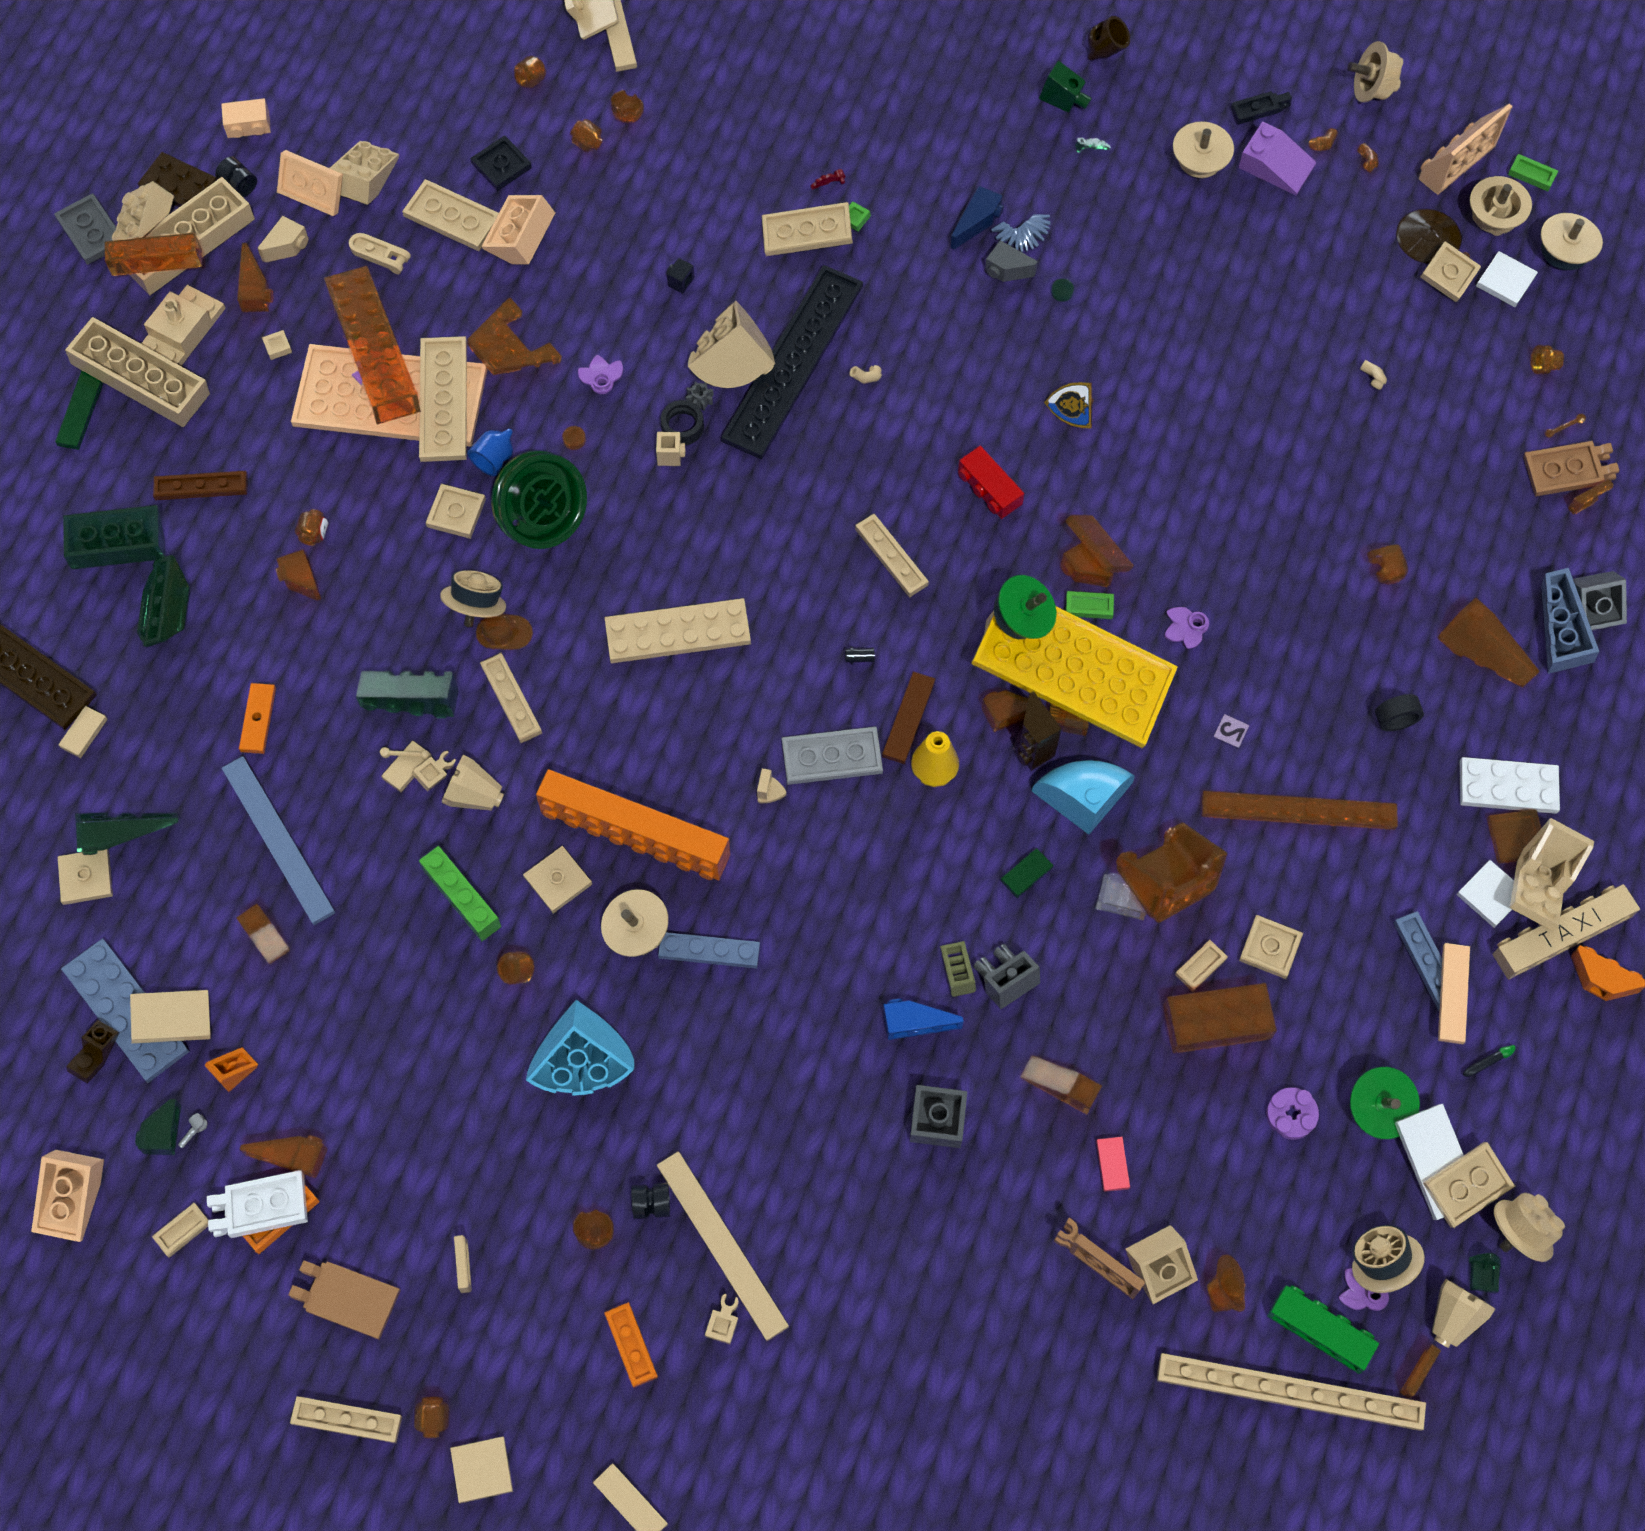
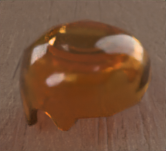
[611,90,644,123]
[573,1209,614,1250]

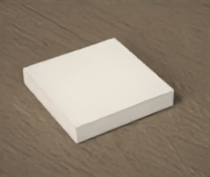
[1476,251,1538,307]
[1457,860,1514,928]

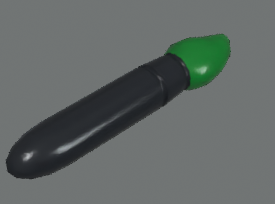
[1463,1045,1516,1077]

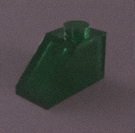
[135,1099,182,1155]

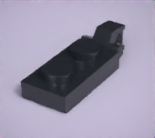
[1231,91,1292,125]

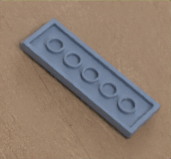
[61,938,190,1083]

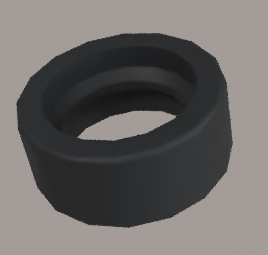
[660,400,704,445]
[1375,694,1424,732]

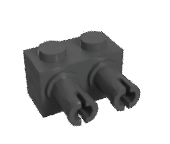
[974,944,1040,1009]

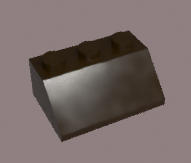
[1017,691,1062,771]

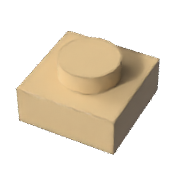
[262,330,292,360]

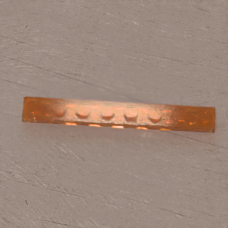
[1202,791,1398,830]

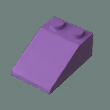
[1239,121,1316,195]

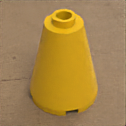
[911,731,959,787]

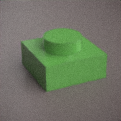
[849,201,871,231]

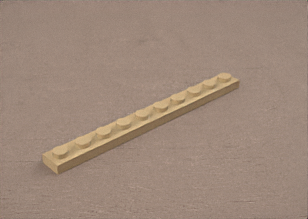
[1157,1353,1426,1431]

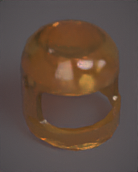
[1366,544,1408,585]

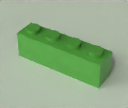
[419,846,501,942]

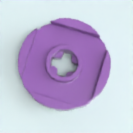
[1266,1088,1319,1140]

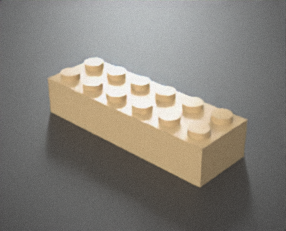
[116,177,255,295]
[65,317,210,427]

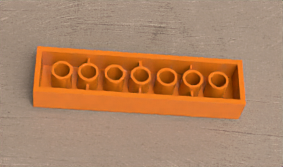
[536,769,730,881]

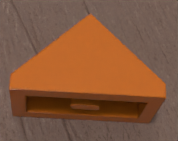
[204,1047,258,1092]

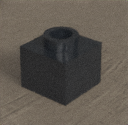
[666,258,695,294]

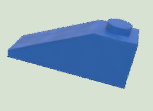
[883,999,964,1040]

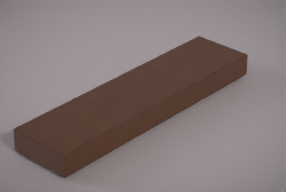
[153,471,248,500]
[882,671,936,764]

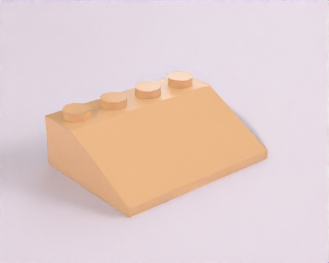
[1419,104,1513,195]

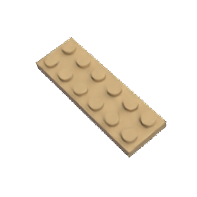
[419,336,467,462]
[605,598,751,663]

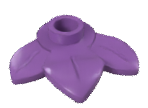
[578,355,623,394]
[1165,607,1209,649]
[1339,1268,1389,1311]

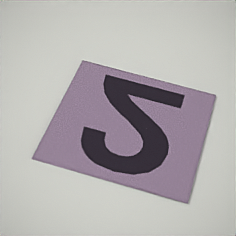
[1214,714,1249,748]

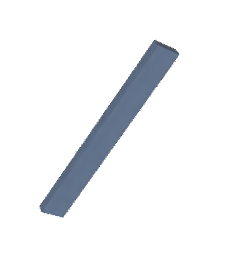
[222,756,335,925]

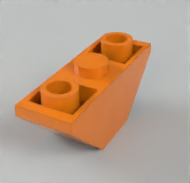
[1571,945,1645,1001]

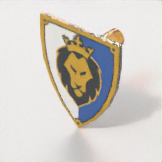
[1044,382,1093,428]

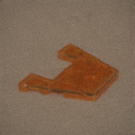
[467,297,562,375]

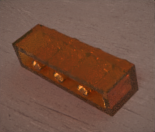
[105,233,202,276]

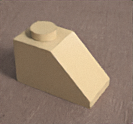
[258,216,309,262]

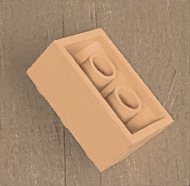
[481,195,555,264]

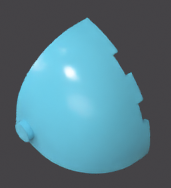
[1032,760,1135,834]
[526,1000,634,1095]

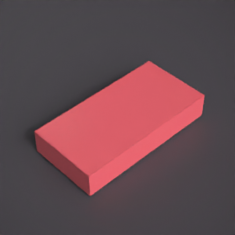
[1096,1137,1130,1192]

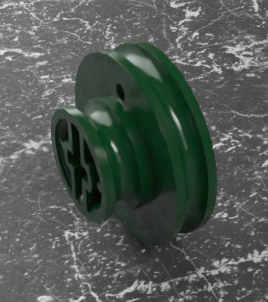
[491,450,587,549]

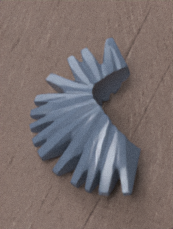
[991,214,1050,252]

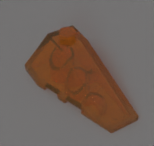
[1437,598,1540,687]

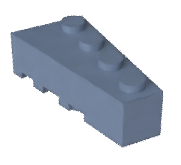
[1541,568,1599,674]

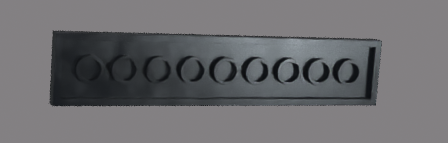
[721,265,863,460]

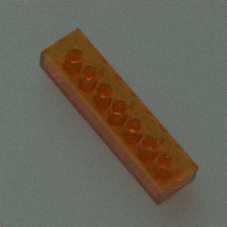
[324,266,421,425]

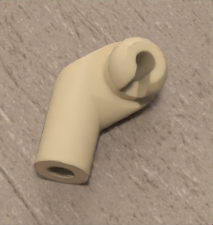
[850,365,882,384]

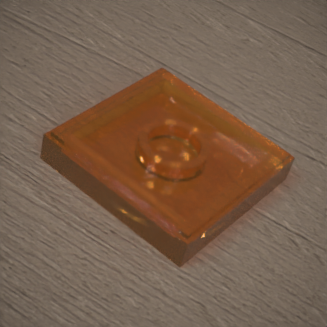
[1487,810,1541,863]

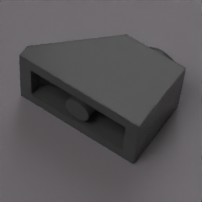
[985,240,1038,282]

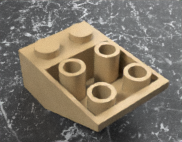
[330,141,399,205]
[110,181,174,251]

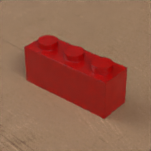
[958,445,1025,519]

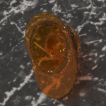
[476,613,533,650]
[1207,1254,1245,1312]

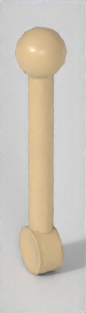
[380,747,430,760]

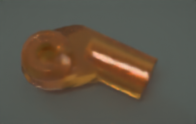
[1309,128,1338,151]
[1357,143,1379,172]

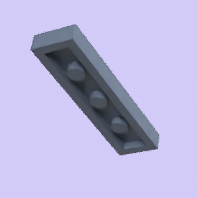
[1394,911,1442,1011]
[658,932,760,969]

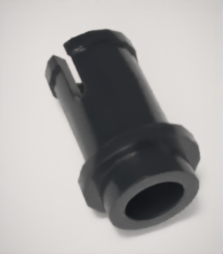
[845,646,875,665]

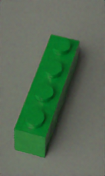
[1267,1285,1379,1374]

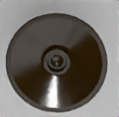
[1396,209,1462,264]

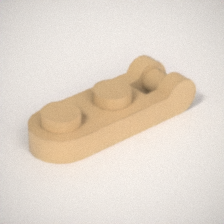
[349,233,411,274]

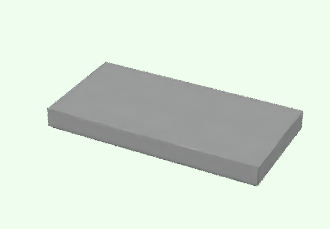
[782,727,883,785]

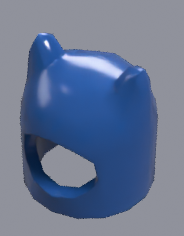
[467,429,513,476]

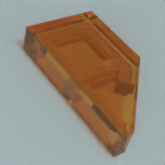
[1568,479,1614,514]

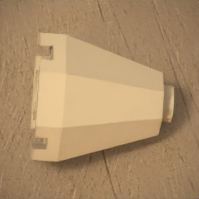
[441,755,504,811]
[1432,1279,1495,1348]

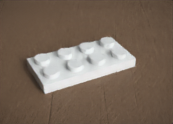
[1460,757,1560,814]

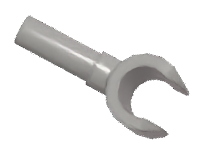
[178,1113,207,1148]

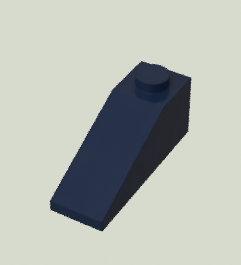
[950,186,1004,250]

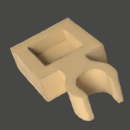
[412,751,456,792]
[705,1294,739,1345]

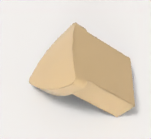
[757,769,786,803]

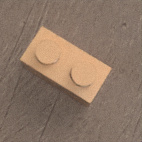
[222,98,271,138]

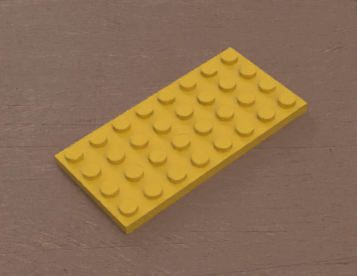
[971,606,1178,748]

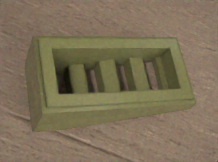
[940,941,976,997]

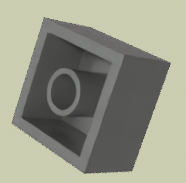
[910,1085,967,1148]

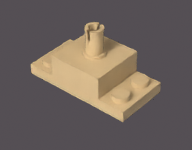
[141,285,226,366]

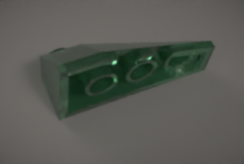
[75,812,178,855]

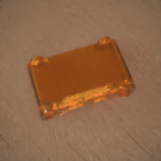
[1116,822,1227,923]

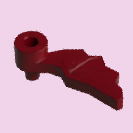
[811,169,846,190]

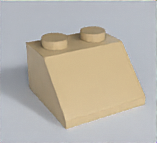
[1126,1225,1198,1304]

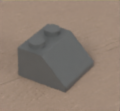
[1573,571,1627,630]

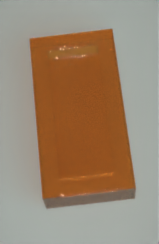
[1400,1344,1441,1398]

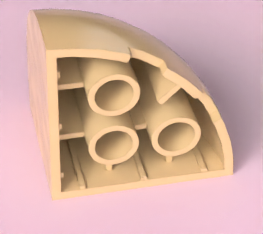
[688,301,775,388]

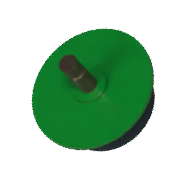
[994,575,1057,639]
[1350,1067,1420,1139]

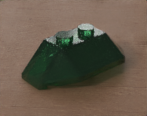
[137,555,189,647]

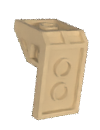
[1510,818,1594,931]

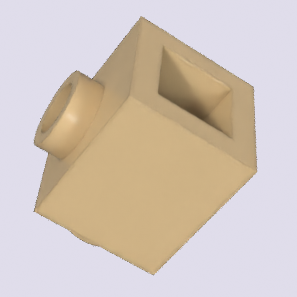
[656,432,685,466]

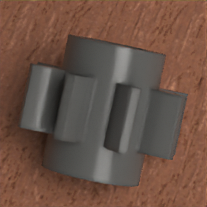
[686,382,714,411]

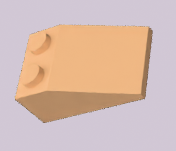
[31,1150,104,1242]

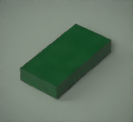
[1001,848,1053,898]

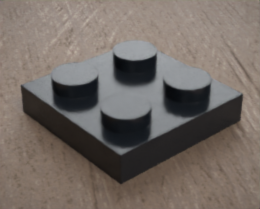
[470,135,532,191]

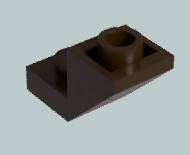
[66,1020,119,1084]

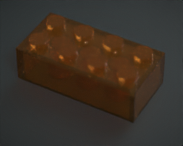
[1163,983,1277,1053]

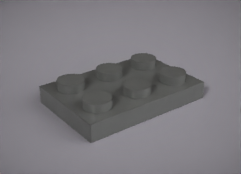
[54,193,116,265]

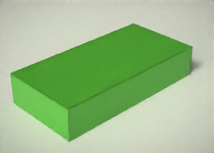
[1508,154,1558,192]
[1066,591,1114,619]

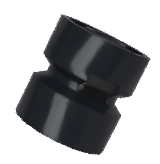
[215,156,257,198]
[631,1183,670,1219]

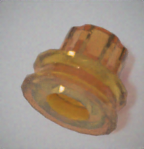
[1531,345,1564,374]

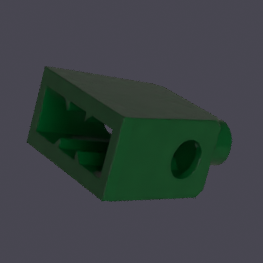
[1038,61,1092,112]

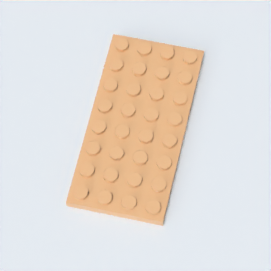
[291,344,488,447]

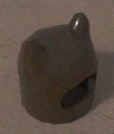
[1088,16,1130,61]

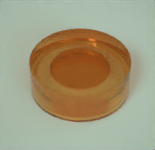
[562,426,586,450]

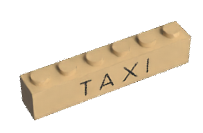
[1492,884,1640,980]

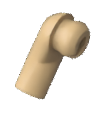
[1360,360,1387,390]

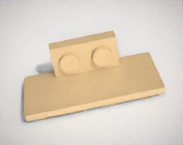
[564,0,619,40]

